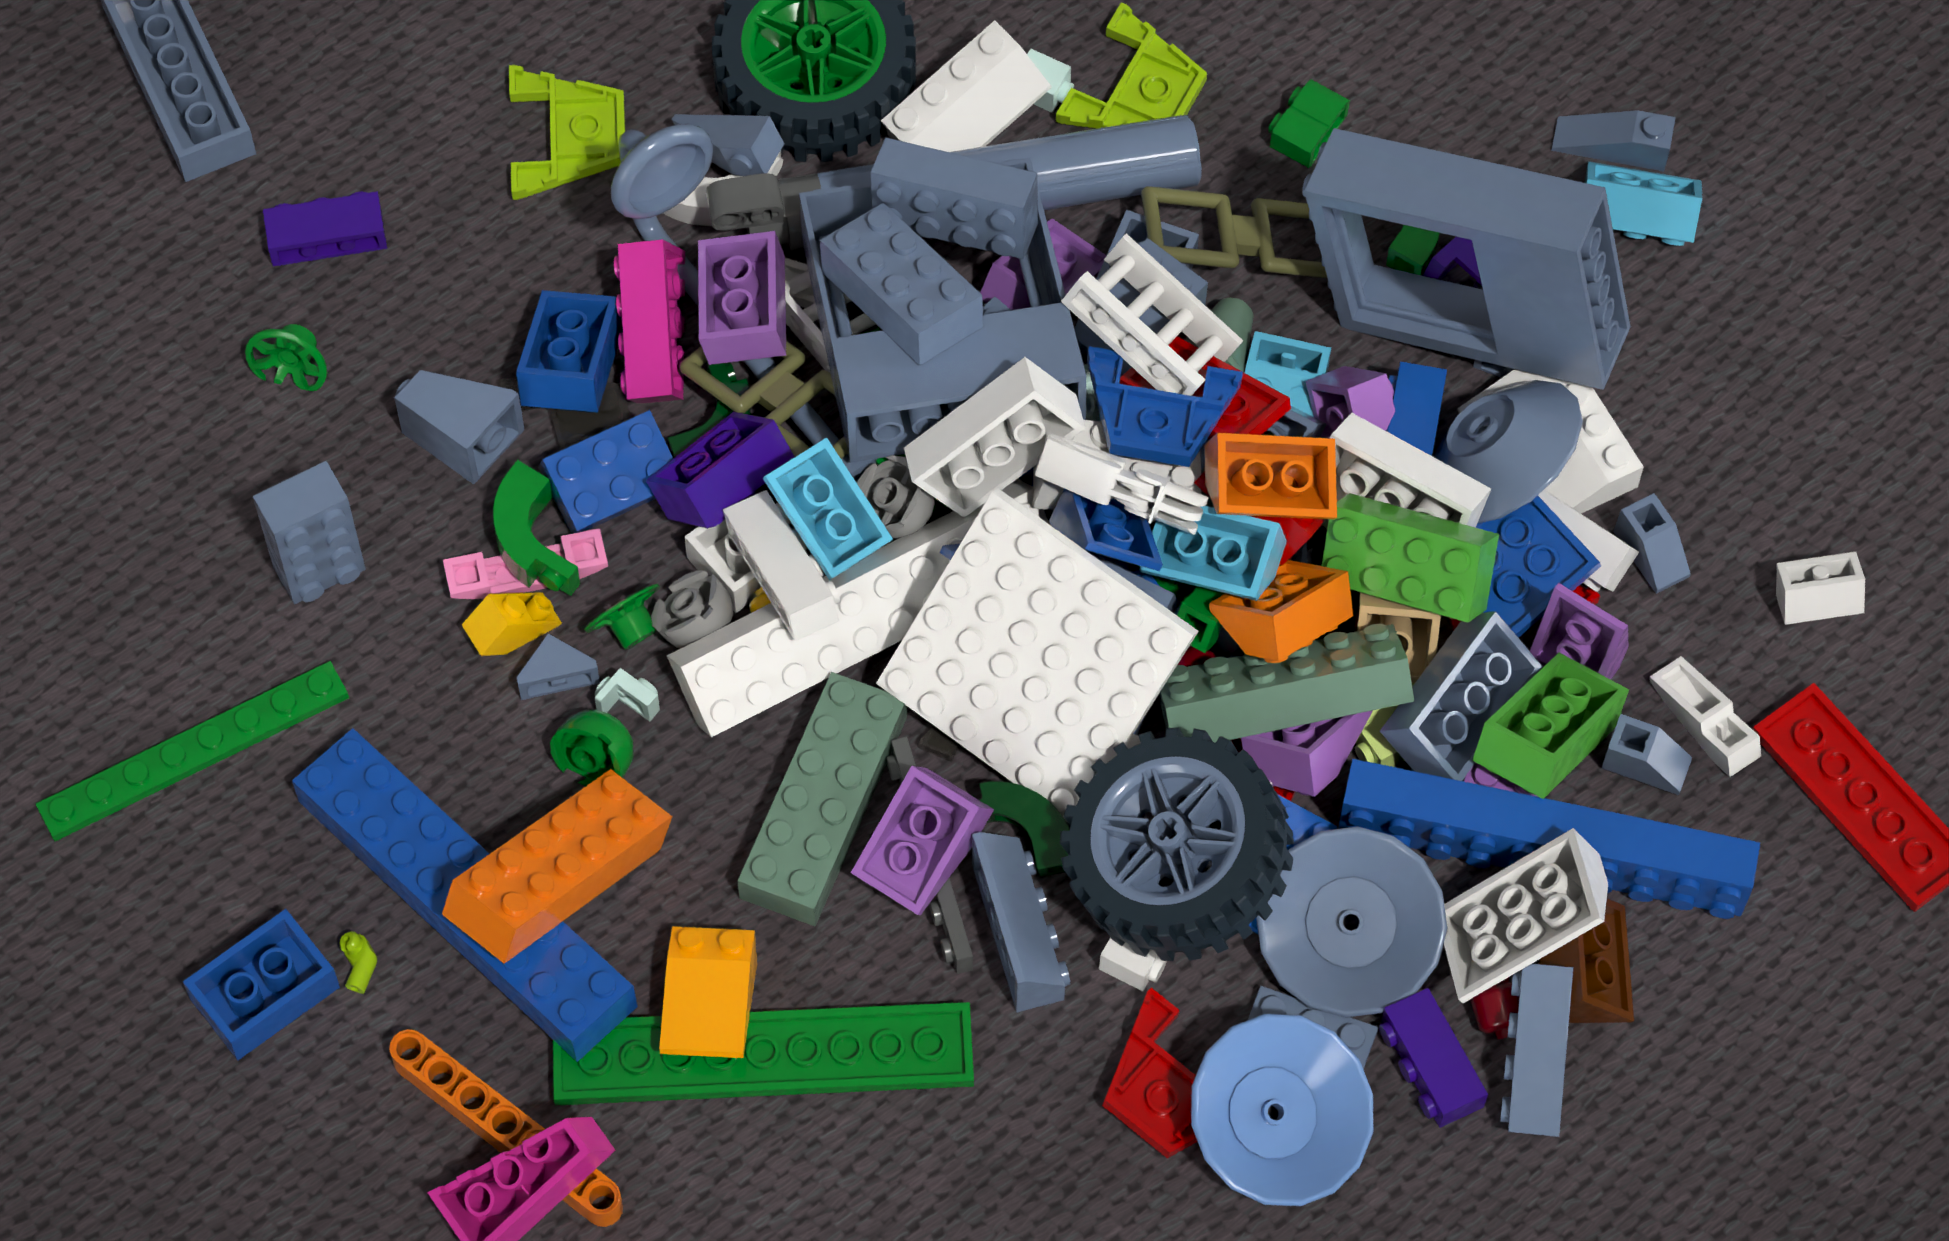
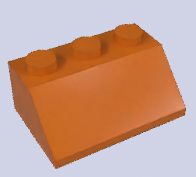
[1204,433,1337,520]
[1209,560,1353,663]

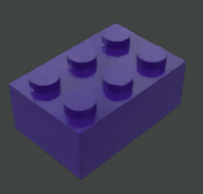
[646,412,795,529]

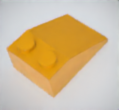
[659,926,757,1058]

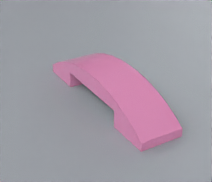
[443,528,608,599]

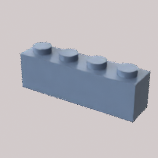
[1500,963,1573,1137]

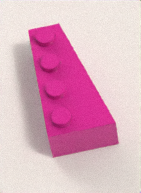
[614,239,685,404]
[428,1117,616,1241]

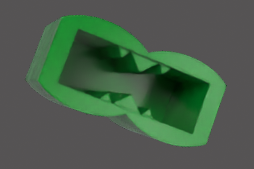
[1268,79,1350,168]

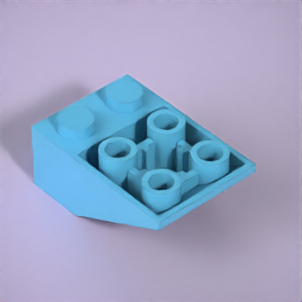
[1244,331,1331,417]

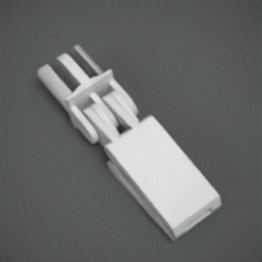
[1034,434,1208,535]

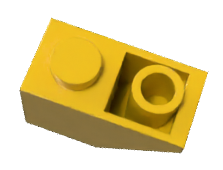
[462,592,562,656]

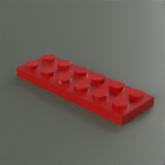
[1752,683,1949,912]

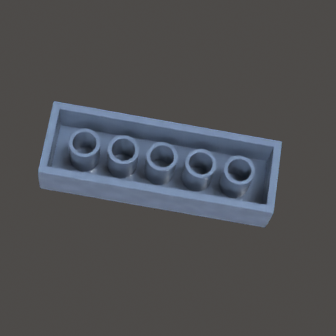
[101,0,256,182]

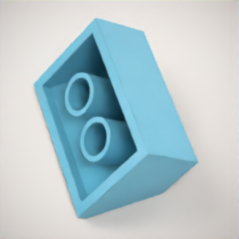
[1585,161,1702,246]
[763,438,893,580]
[1140,506,1287,601]

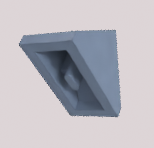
[517,634,600,700]

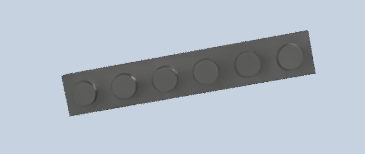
[886,737,973,974]

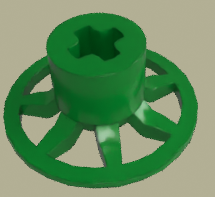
[245,324,327,391]
[584,584,660,650]

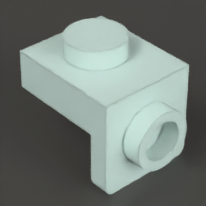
[595,668,660,722]

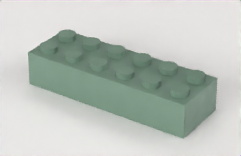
[1159,624,1415,743]
[738,672,907,926]

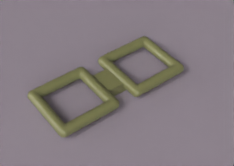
[1141,186,1328,278]
[680,341,848,459]

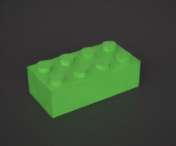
[1322,493,1499,623]
[1472,652,1629,799]

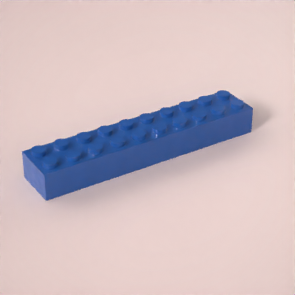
[292,728,638,1062]
[1338,759,1760,919]

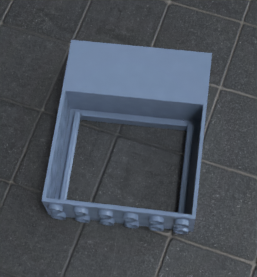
[1302,128,1631,390]
[799,158,1086,463]

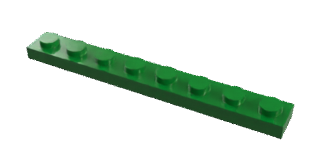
[36,661,349,842]

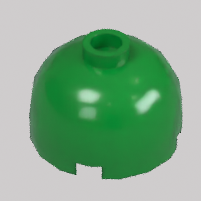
[550,710,634,787]

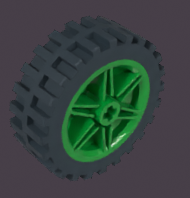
[712,0,916,162]

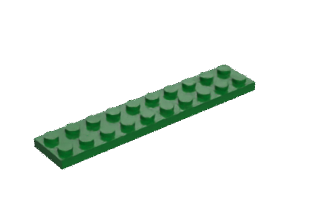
[553,1002,974,1105]

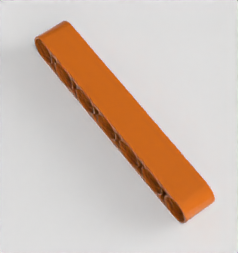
[389,1029,623,1227]

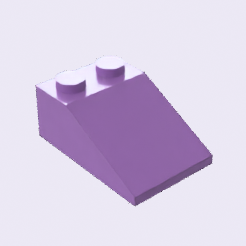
[980,219,1106,311]
[1530,583,1629,680]
[1241,710,1373,797]
[851,766,994,915]

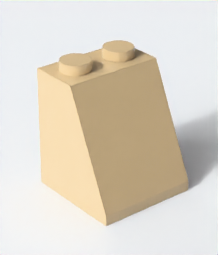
[1354,591,1441,683]

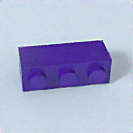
[263,191,388,267]
[1379,988,1488,1128]

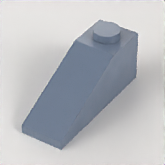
[1551,110,1676,172]
[672,114,784,176]

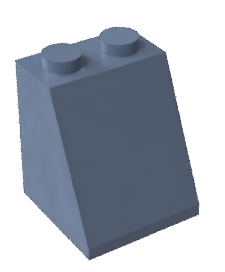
[394,370,525,484]

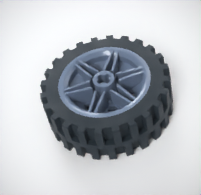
[1060,727,1294,961]

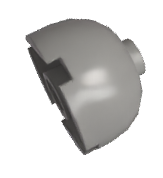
[857,455,935,538]
[651,570,733,649]

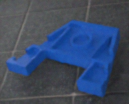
[1087,346,1243,467]

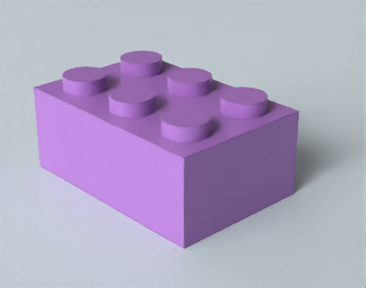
[698,231,786,365]

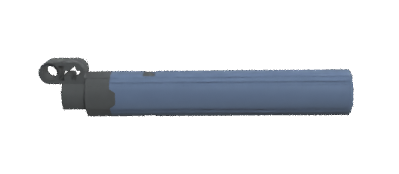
[706,115,1202,251]

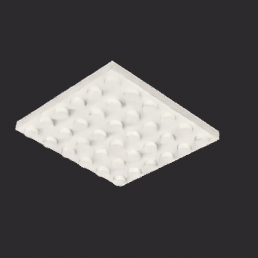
[876,488,1199,822]

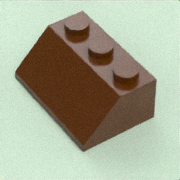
[1538,898,1634,1023]

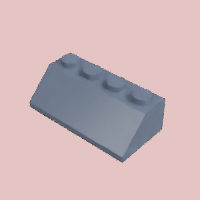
[972,832,1070,1012]

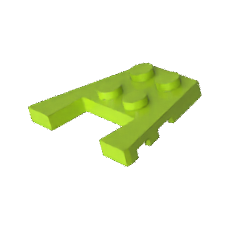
[1056,2,1207,128]
[509,65,625,200]

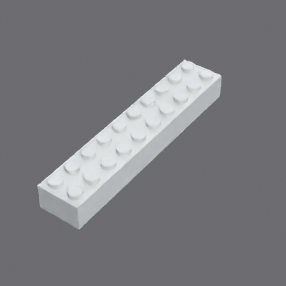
[667,478,1050,737]

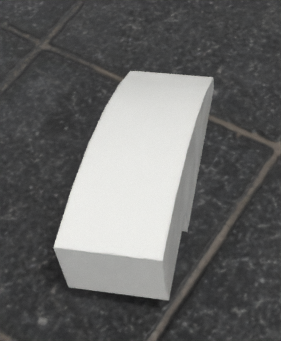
[1650,656,1761,777]

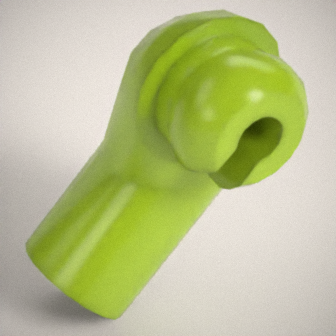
[339,931,377,994]

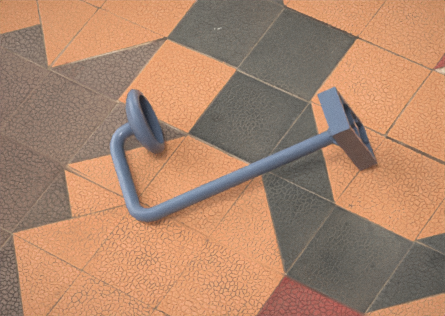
[611,124,878,529]

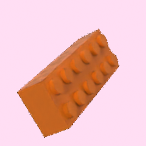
[442,769,673,964]

